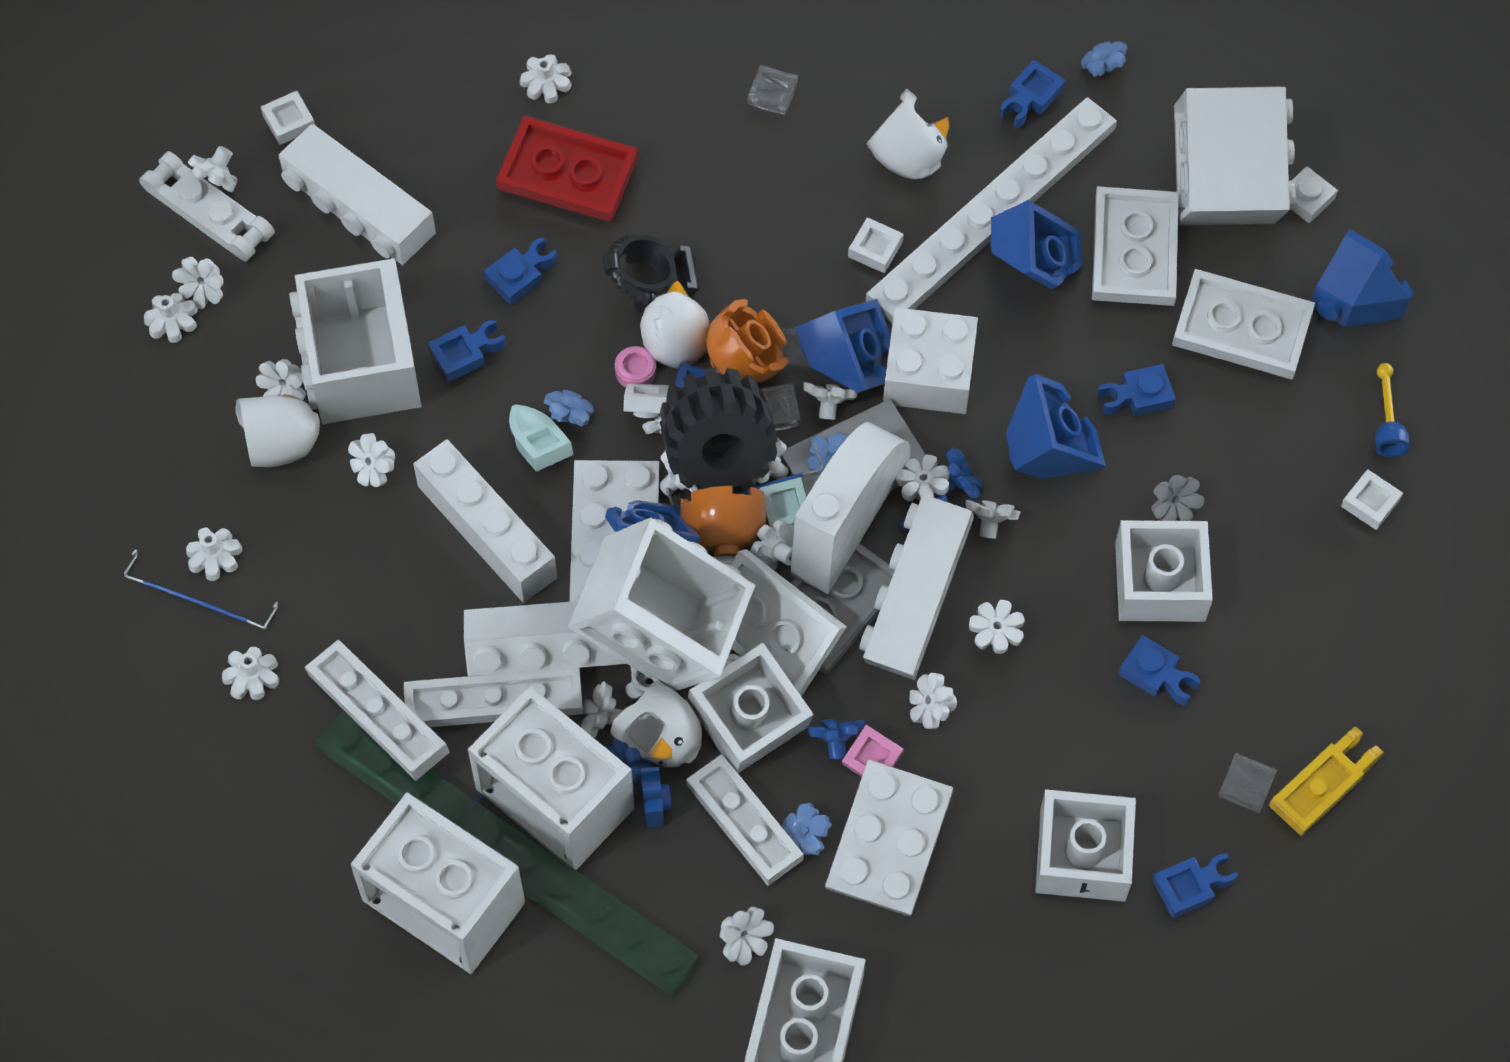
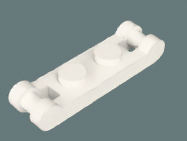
[139,151,275,261]

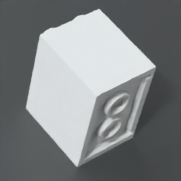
[1174,87,1296,226]
[289,258,422,424]
[568,518,755,691]
[468,686,634,872]
[351,793,525,975]

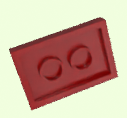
[496,116,638,222]

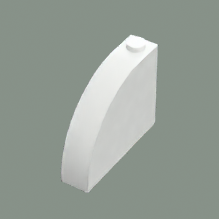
[790,422,910,594]

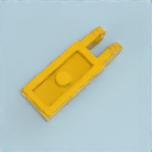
[1269,727,1384,836]

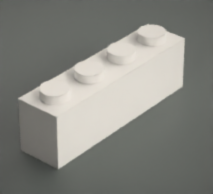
[279,123,436,265]
[413,439,557,603]
[859,494,974,680]
[464,601,627,676]

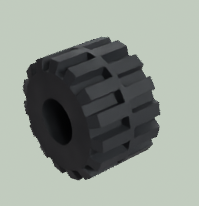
[660,367,778,491]

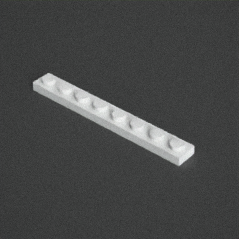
[866,97,1117,324]

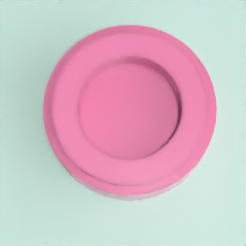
[615,346,657,387]

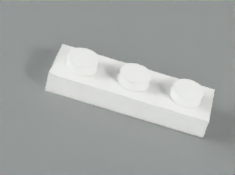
[686,754,804,886]

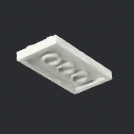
[569,460,659,602]

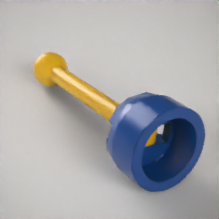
[1375,363,1410,457]

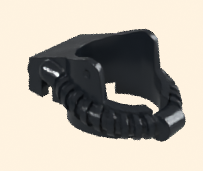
[602,235,700,312]

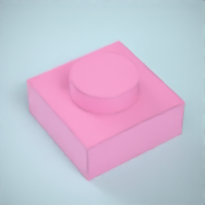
[842,725,903,777]

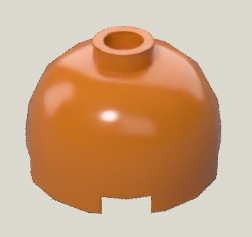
[706,299,789,383]
[680,486,766,557]

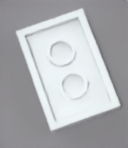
[1092,186,1179,306]
[1172,269,1315,380]
[731,549,847,696]
[825,759,953,917]

